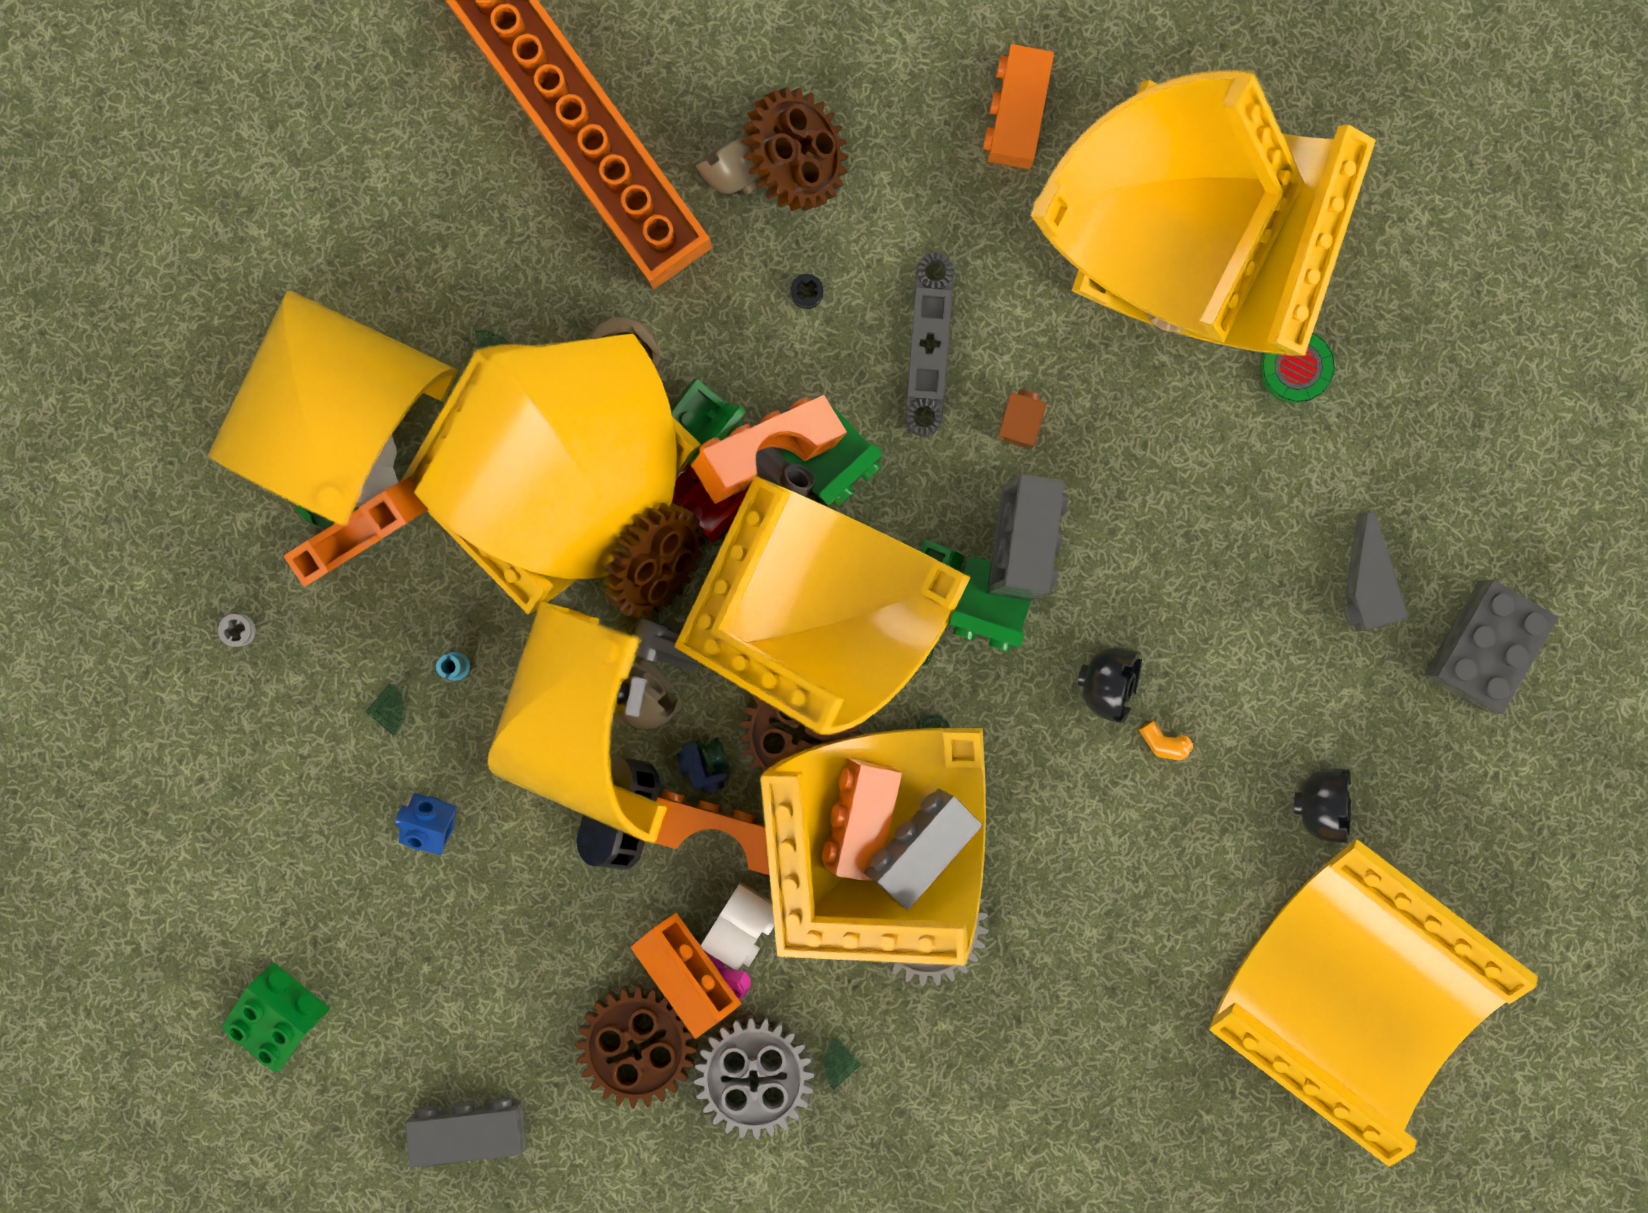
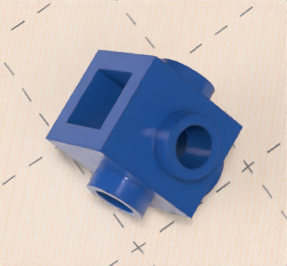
[395,793,457,856]

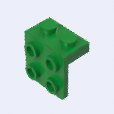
[670,379,745,466]
[781,407,883,507]
[947,557,1032,652]
[222,962,330,1072]

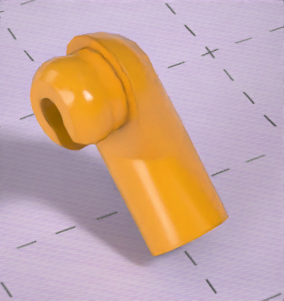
[1138,720,1193,761]

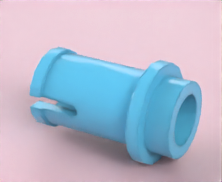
[436,651,471,681]

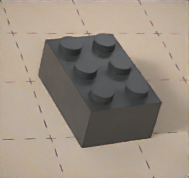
[987,474,1068,601]
[1424,580,1559,714]

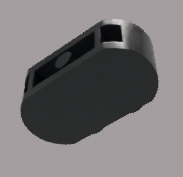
[576,755,660,870]

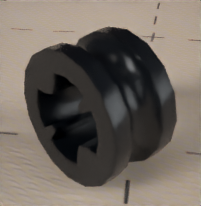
[791,274,824,309]

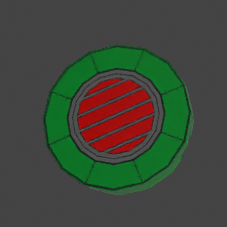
[1259,333,1335,404]

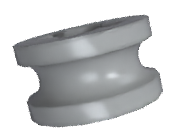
[218,614,256,647]

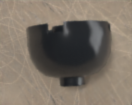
[1078,647,1142,724]
[1294,768,1351,844]

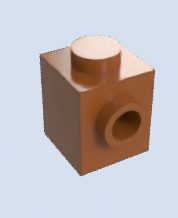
[996,390,1047,450]

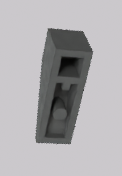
[1343,511,1409,631]

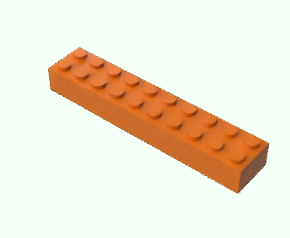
[444,0,713,290]

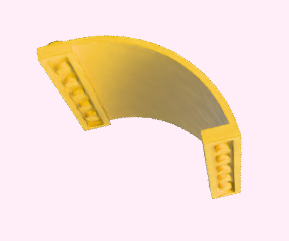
[1072,80,1376,356]
[1209,839,1538,1167]

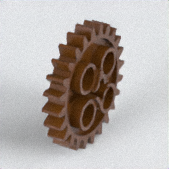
[741,87,849,211]
[603,502,705,619]
[739,695,859,780]
[575,984,697,1109]

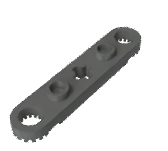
[905,252,954,437]

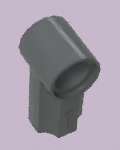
[756,447,815,497]
[632,617,699,672]

